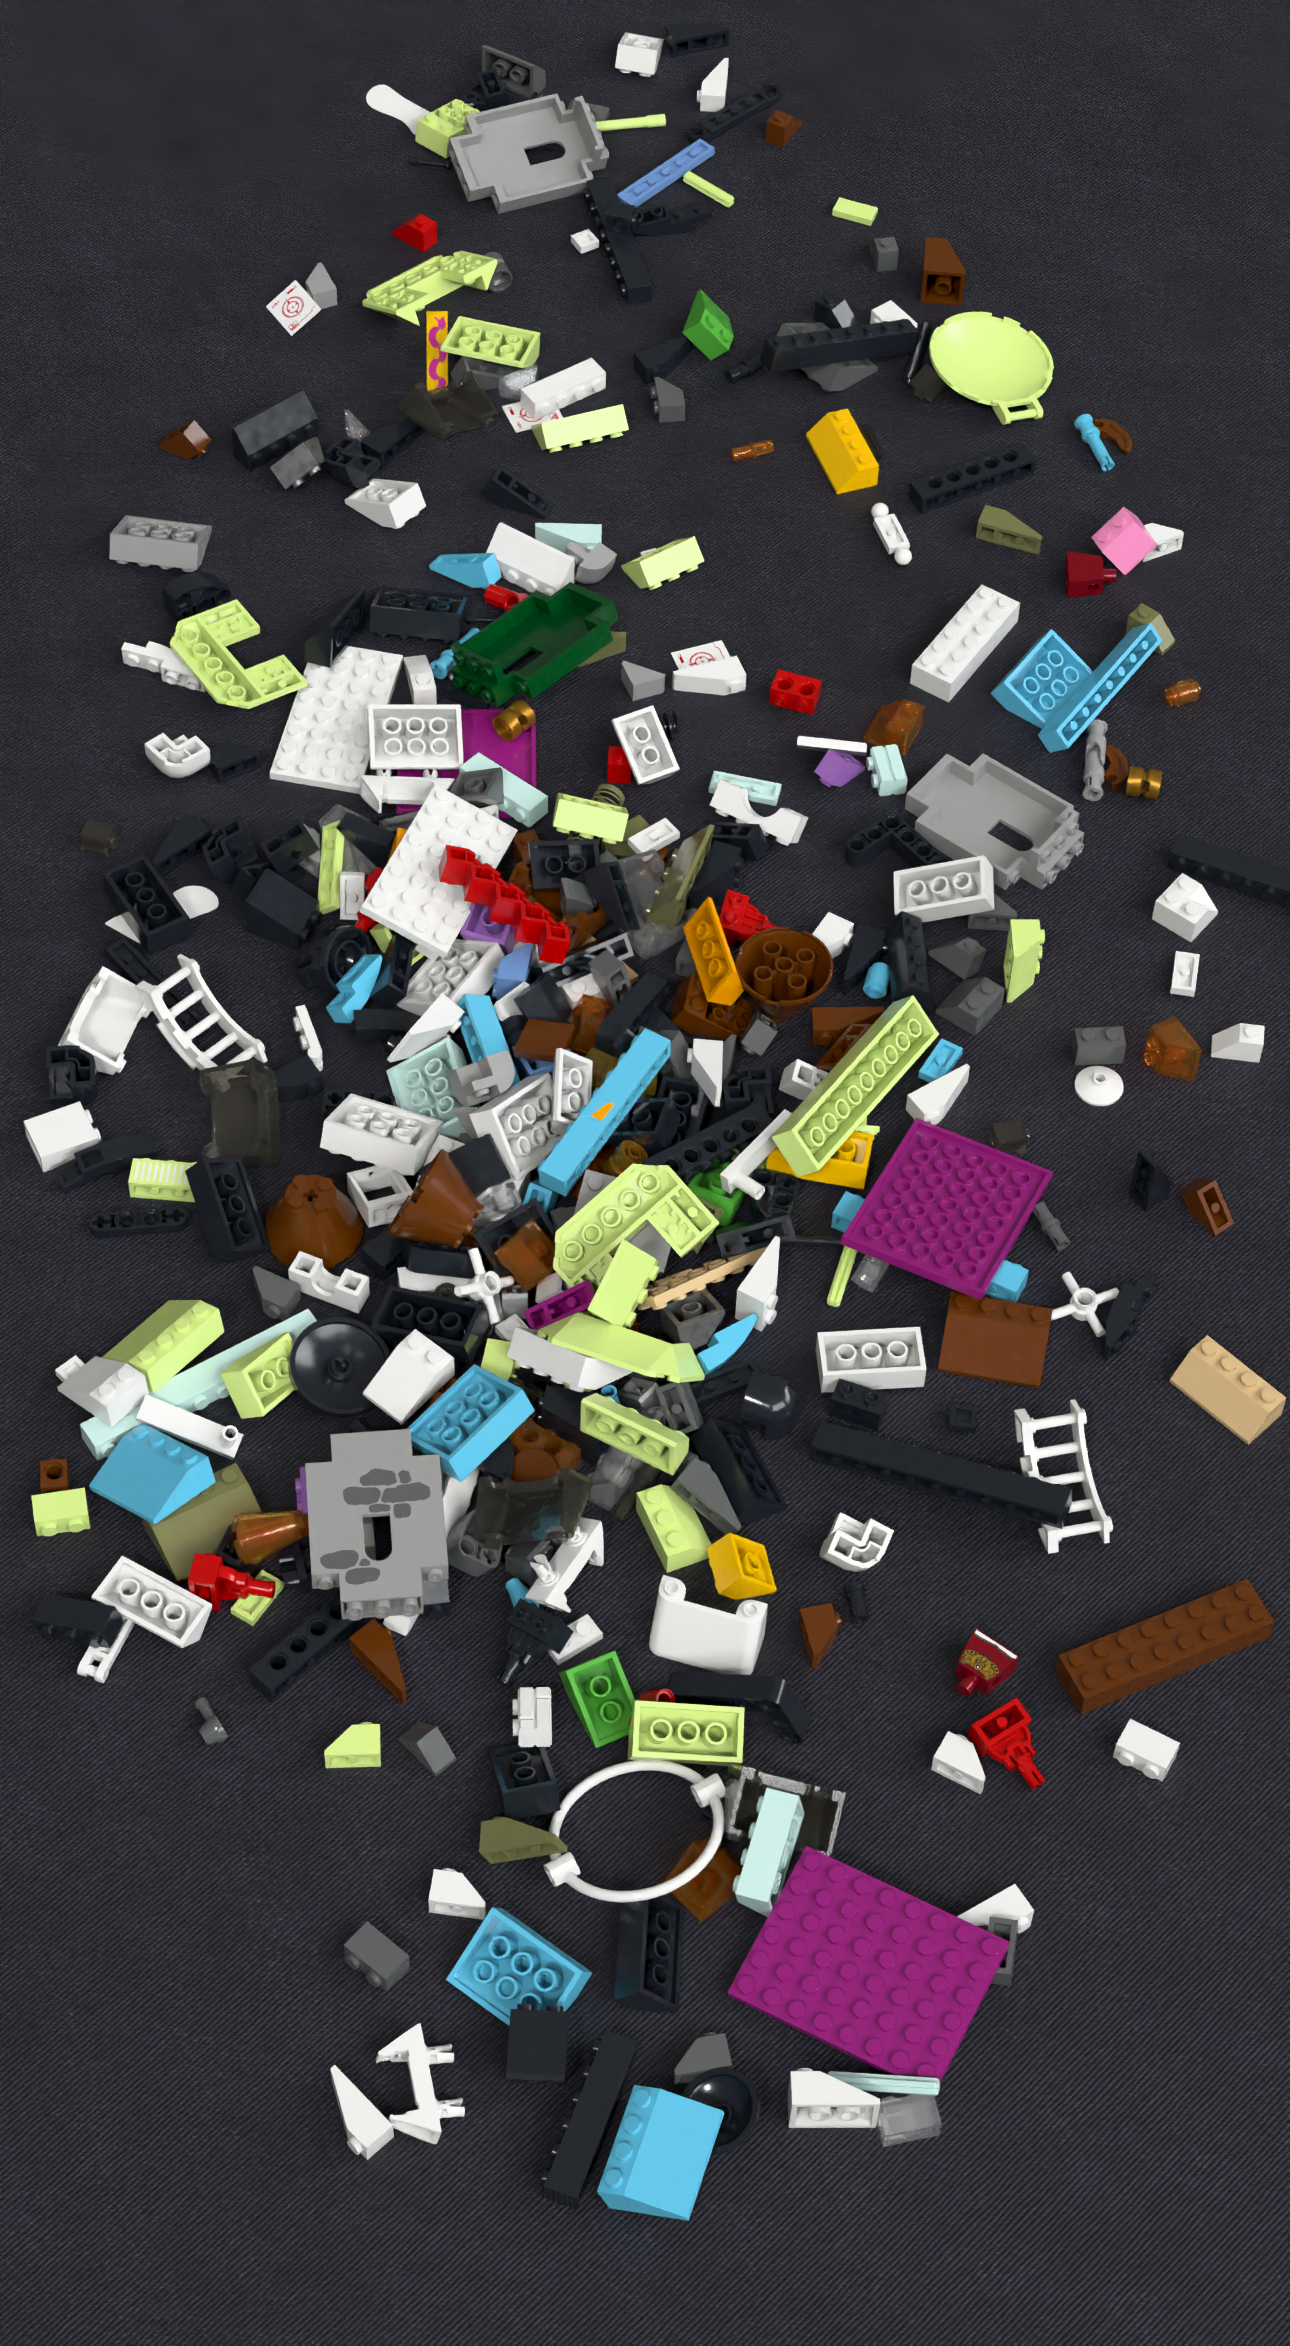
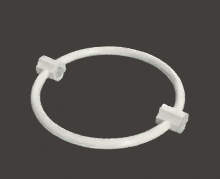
[543,1760,727,1902]

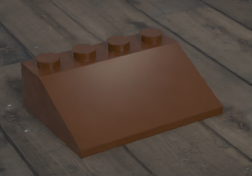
[938,1291,1053,1389]

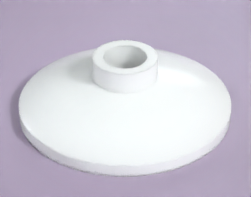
[1074,1066,1123,1106]

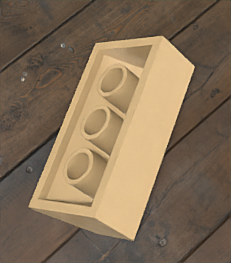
[1170,1335,1286,1445]

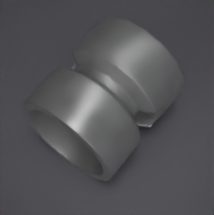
[483,252,513,292]

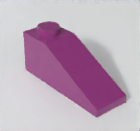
[524,1280,595,1330]

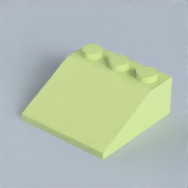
[587,1240,660,1328]

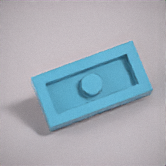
[918,1038,963,1083]

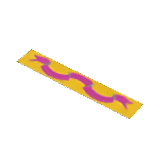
[427,311,448,396]

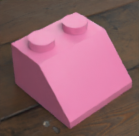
[1092,507,1158,575]

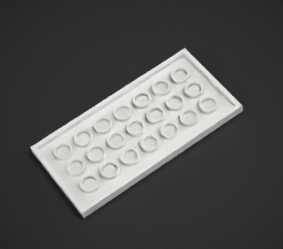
[270,646,403,794]
[359,784,518,958]

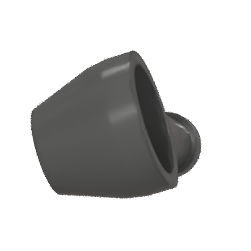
[195,1697,229,1745]

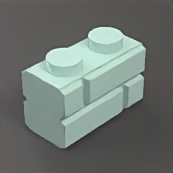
[866,744,907,797]

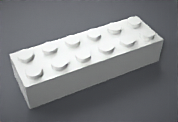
[910,585,1020,702]

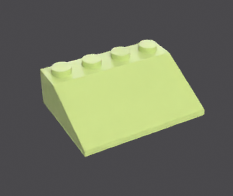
[440,316,540,368]
[102,1300,225,1393]

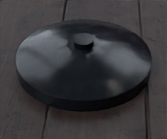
[288,1317,390,1418]

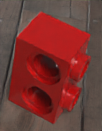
[769,669,822,715]

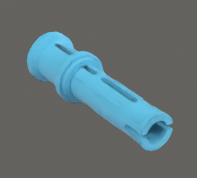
[1074,414,1115,471]
[430,627,480,679]

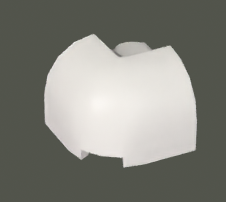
[144,733,211,779]
[820,1512,894,1572]

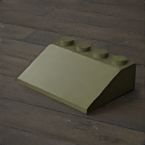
[644,824,715,938]
[142,1463,274,1584]

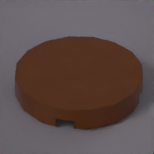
[511,1448,561,1501]

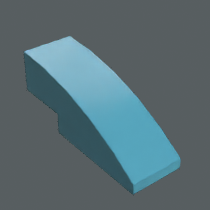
[326,954,383,1023]
[696,1313,758,1375]

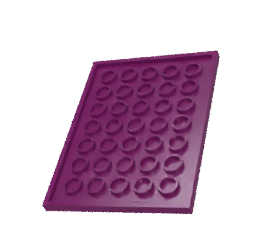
[840,1118,1053,1301]
[727,1846,1010,2097]

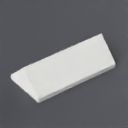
[91,1556,212,1648]

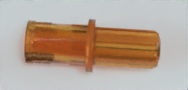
[731,440,774,462]

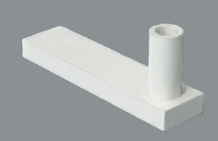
[720,1109,792,1200]
[135,1394,244,1460]

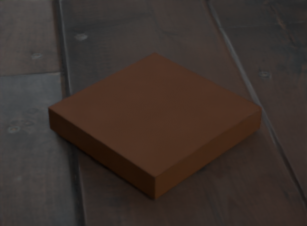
[513,1019,576,1062]

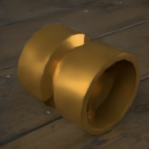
[492,699,536,742]
[1125,766,1162,800]
[602,1140,648,1177]

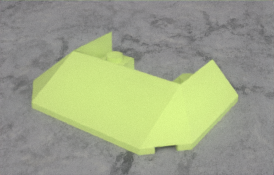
[362,251,497,326]
[170,599,308,709]
[553,1164,719,1320]
[537,1312,705,1383]

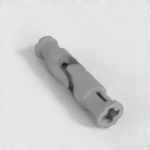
[1082,719,1108,801]

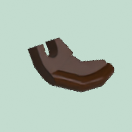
[1093,419,1133,454]
[1104,744,1129,791]

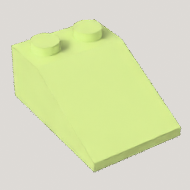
[220,1332,295,1419]

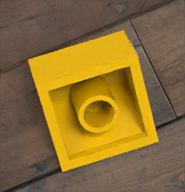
[706,1533,777,1600]

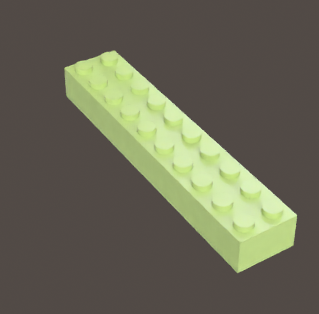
[771,995,939,1177]

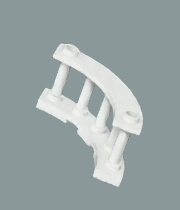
[136,954,268,1093]
[1014,1399,1113,1554]

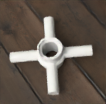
[454,1248,514,1324]
[1051,1272,1119,1337]

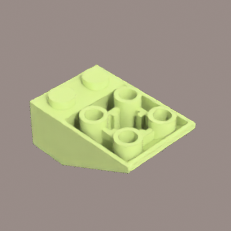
[415,99,480,158]

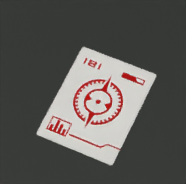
[266,280,321,336]
[502,402,563,433]
[671,640,730,670]

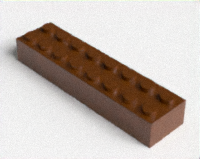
[1055,1579,1274,1715]

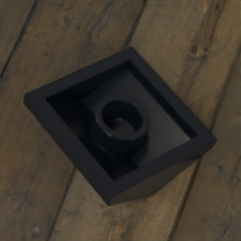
[513,971,573,1023]

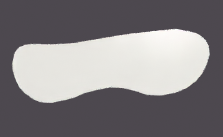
[366,85,431,135]
[105,886,219,944]

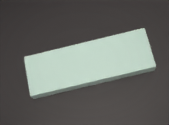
[709,771,782,806]

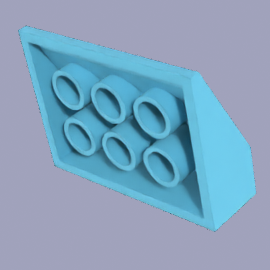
[991,629,1093,729]
[407,1364,535,1482]
[89,1423,216,1525]
[446,1907,592,2025]
[597,2085,724,2221]

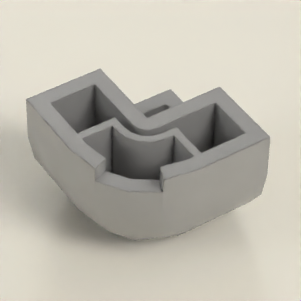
[564,541,617,585]
[447,1050,515,1107]

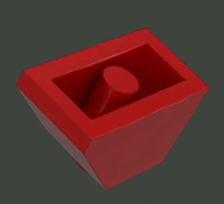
[392,214,437,252]
[607,745,631,784]

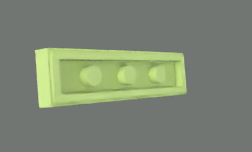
[318,820,344,914]

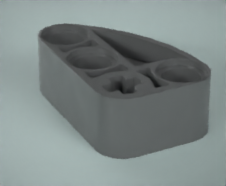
[446,1499,507,1577]

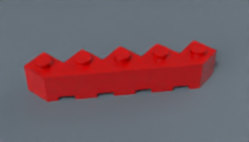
[438,845,571,964]

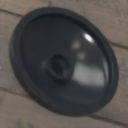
[681,2068,760,2155]

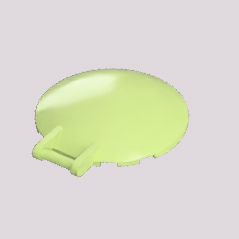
[929,312,1054,425]

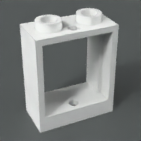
[347,1166,413,1228]

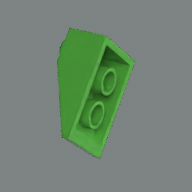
[682,290,734,360]
[688,1161,754,1227]
[559,1651,635,1748]

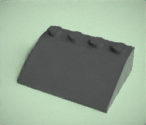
[777,322,878,392]

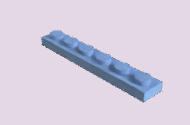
[617,139,715,208]

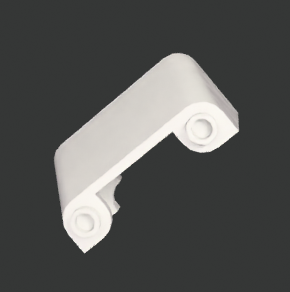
[58,966,150,1075]
[649,1575,768,1675]

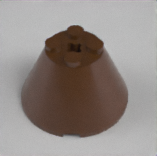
[736,927,833,1022]
[386,1149,484,1249]
[263,1174,364,1270]

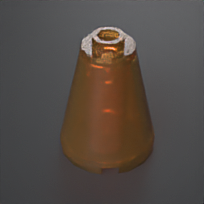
[231,1510,309,1566]

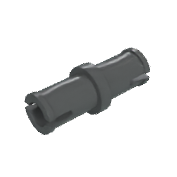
[1032,1202,1070,1251]

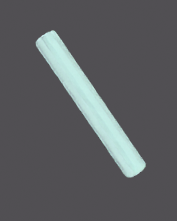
[828,2071,940,2096]

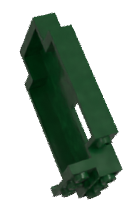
[450,582,619,707]

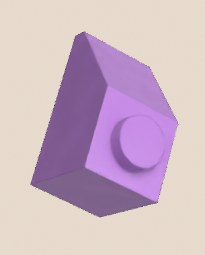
[814,749,866,787]

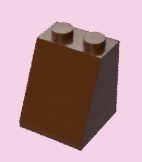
[920,237,966,306]

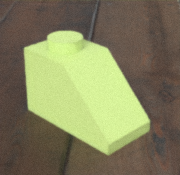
[324,1722,381,1768]

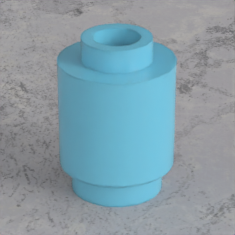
[863,962,890,999]

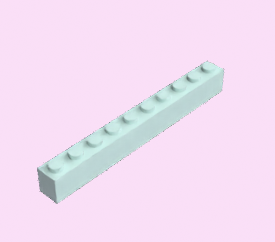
[80,1309,317,1461]

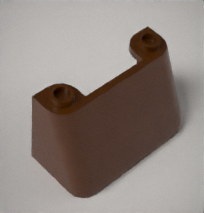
[507,859,612,952]

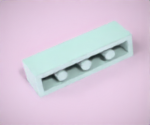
[460,752,548,828]

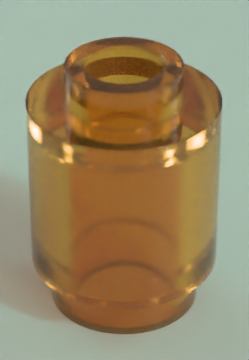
[1165,678,1201,707]

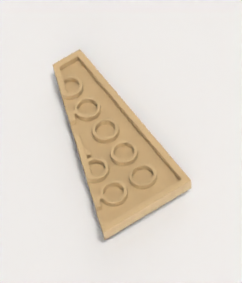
[637,1247,767,1310]

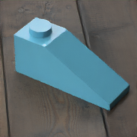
[429,553,502,589]

